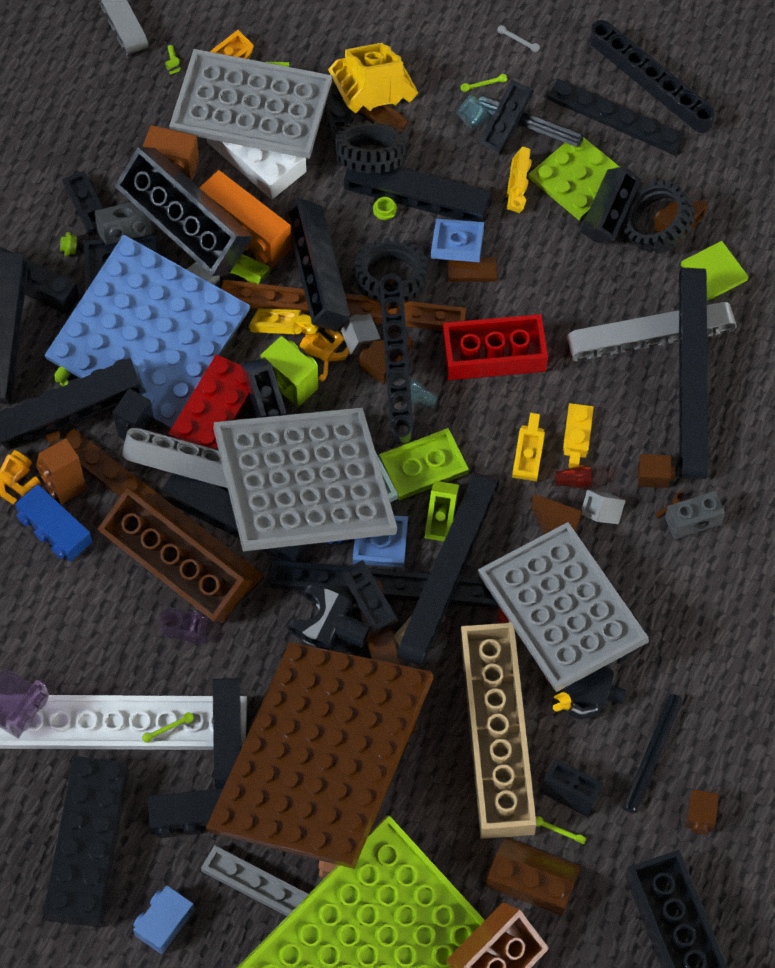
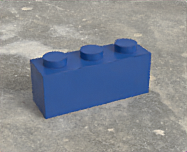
[15,484,92,562]

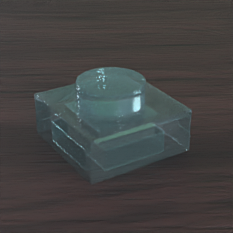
[455,95,488,129]

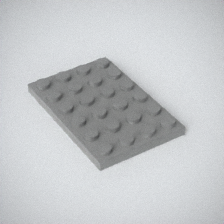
[169,49,332,159]
[478,522,649,692]

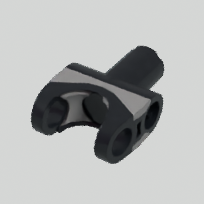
[286,586,371,650]

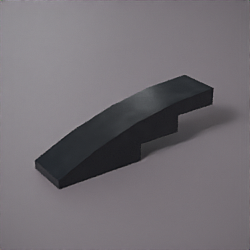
[213,678,242,789]

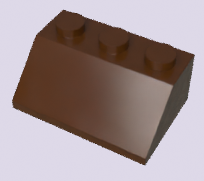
[486,837,581,916]

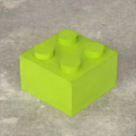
[260,336,319,407]

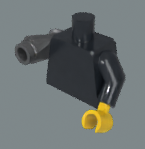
[553,660,626,720]

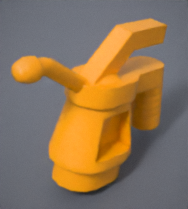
[300,329,350,382]
[0,450,41,505]

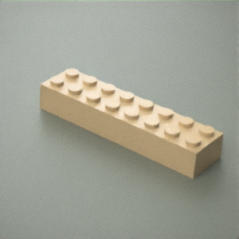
[460,623,536,839]

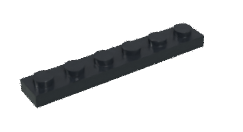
[547,79,685,155]

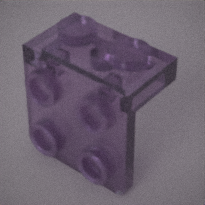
[0,670,49,738]

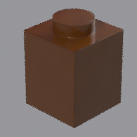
[638,454,675,488]
[685,789,719,834]

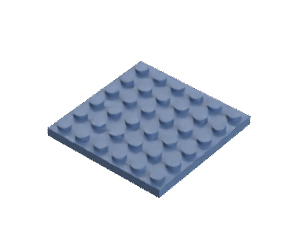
[45,234,250,429]

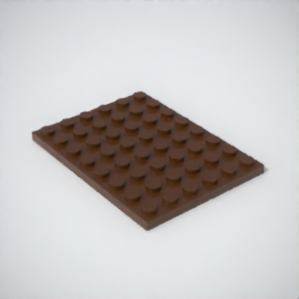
[206,642,434,869]

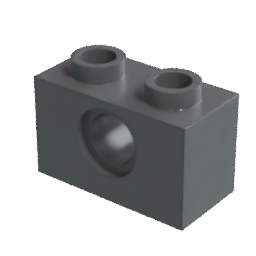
[95,202,152,245]
[665,491,725,540]

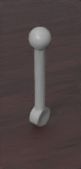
[497,25,540,52]

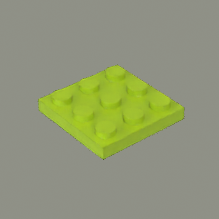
[528,137,619,221]

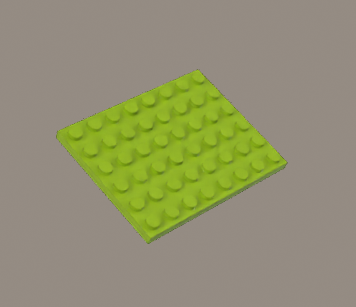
[237,815,485,968]

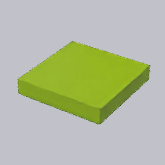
[681,241,749,301]

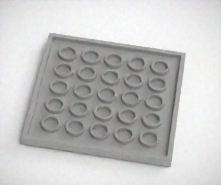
[213,408,397,551]

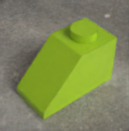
[425,481,459,541]

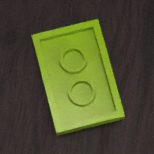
[379,428,469,501]

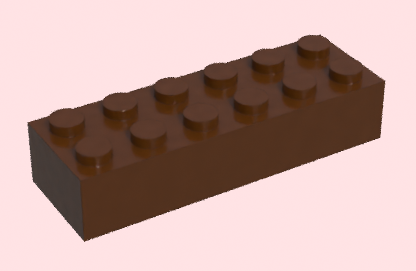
[97,488,254,623]

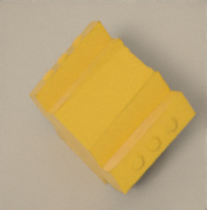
[328,43,418,114]

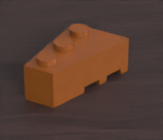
[36,438,87,505]

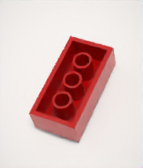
[442,314,548,381]
[168,354,252,450]

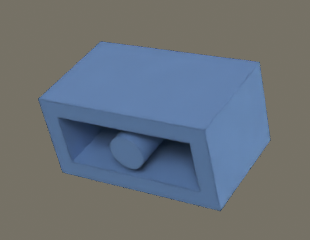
[133,885,195,955]

